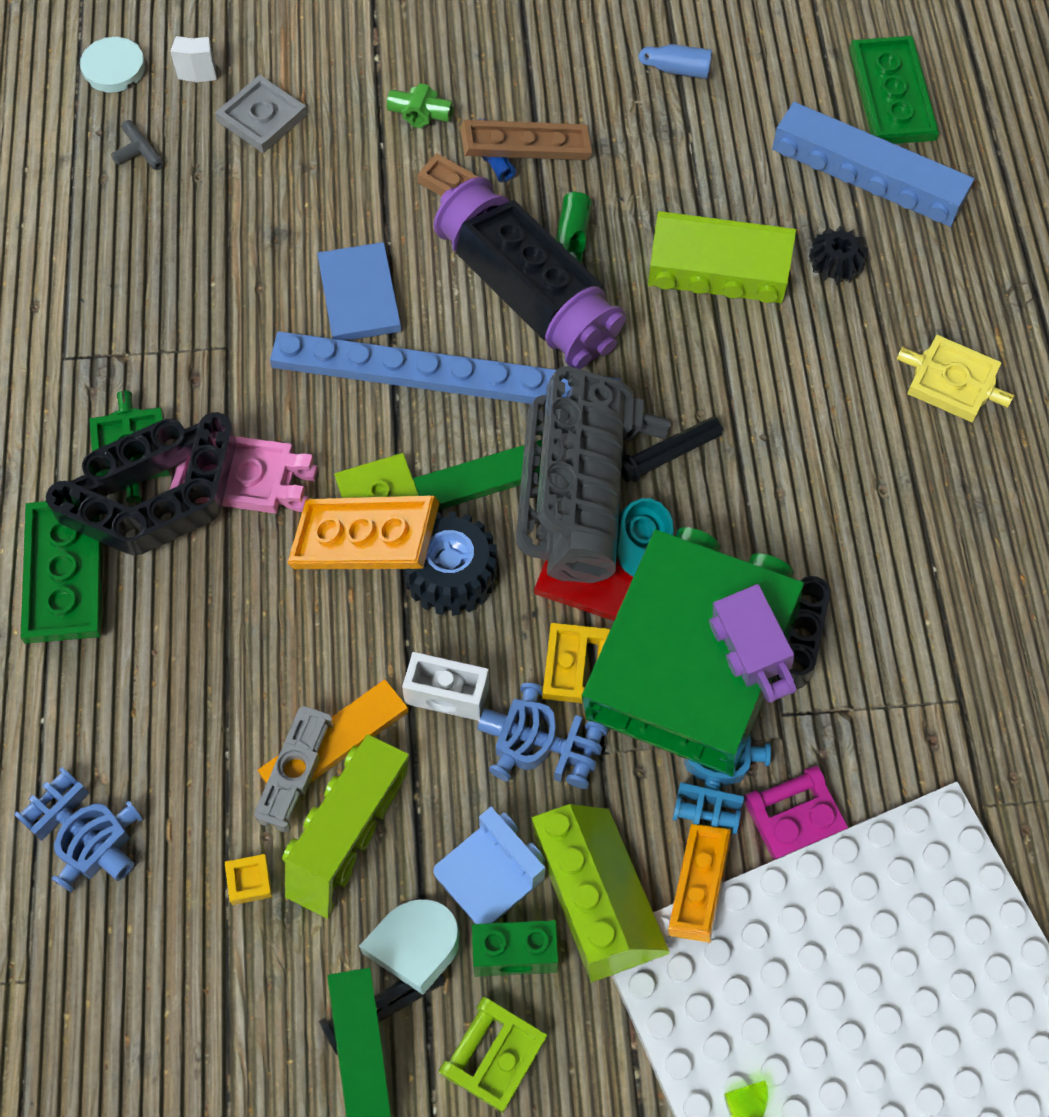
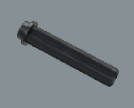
[621,417,723,482]

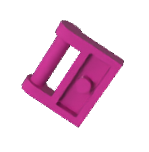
[744,765,848,861]

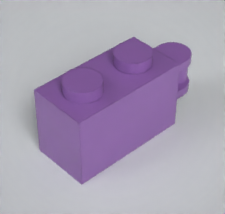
[709,584,796,703]

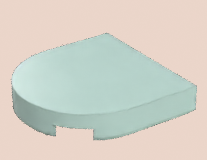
[359,899,459,995]

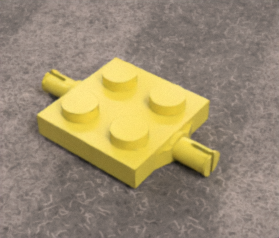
[896,334,1014,423]

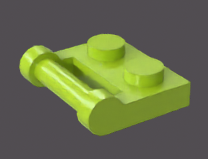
[438,997,547,1114]

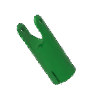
[556,192,592,263]

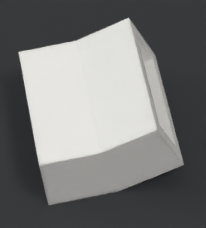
[170,36,217,82]

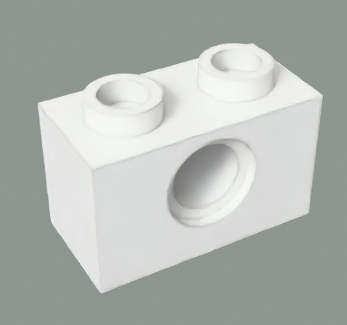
[402,652,489,721]

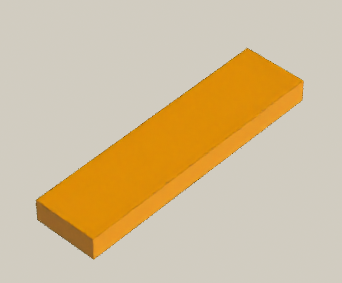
[257,679,409,784]

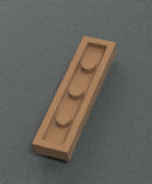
[460,119,592,160]

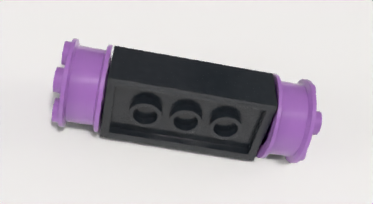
[434,177,626,369]

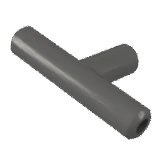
[111,120,164,170]

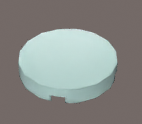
[80,37,145,93]

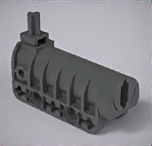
[516,366,670,583]

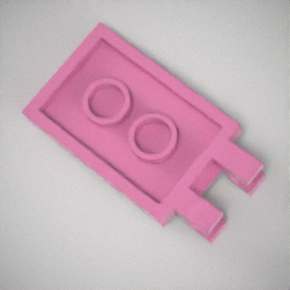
[170,436,318,514]

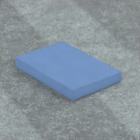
[317,242,401,341]

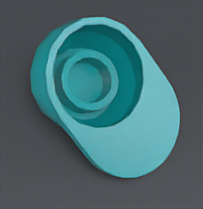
[617,498,674,577]

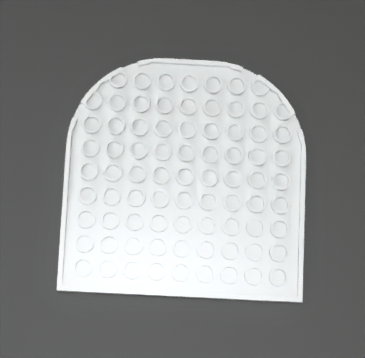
[611,782,1049,1117]

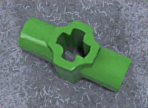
[387,83,454,128]

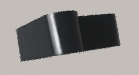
[776,576,830,690]

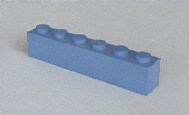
[772,101,975,227]

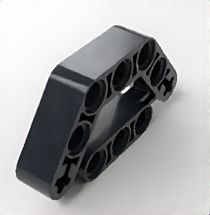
[46,412,236,556]

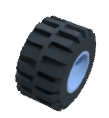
[404,512,497,616]

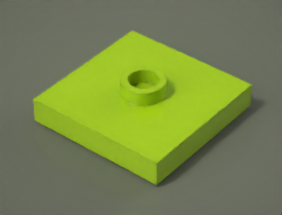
[334,453,419,498]

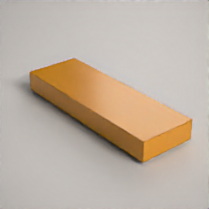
[668,823,731,943]

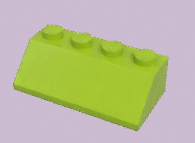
[648,211,796,303]
[532,804,669,983]

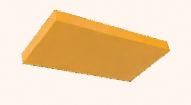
[287,496,440,569]

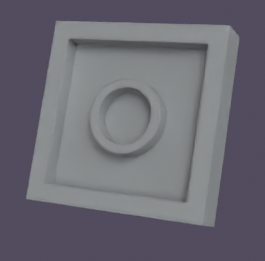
[215,74,308,154]

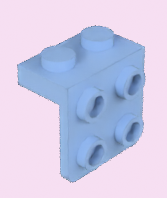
[433,807,546,924]

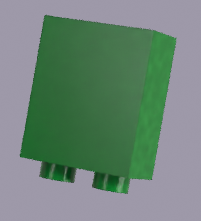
[581,527,804,777]

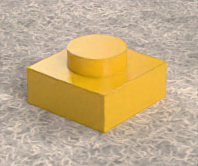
[225,854,273,905]

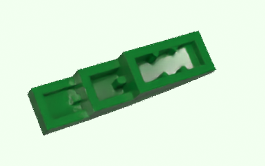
[327,967,391,1117]

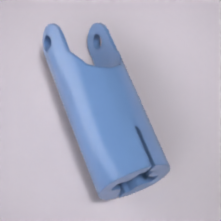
[639,44,712,79]

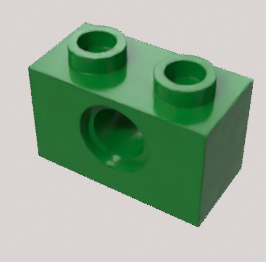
[472,920,558,977]

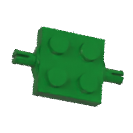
[89,390,170,503]

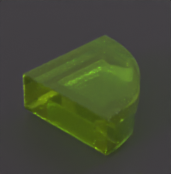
[723,1080,768,1117]

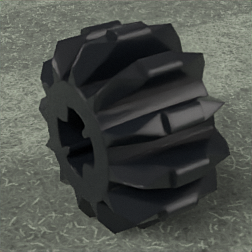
[809,225,868,285]

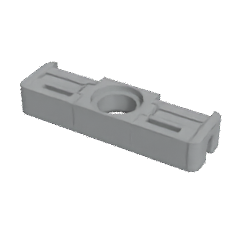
[254,706,334,832]

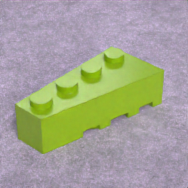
[282,734,409,919]

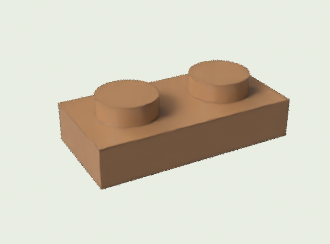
[417,153,478,196]

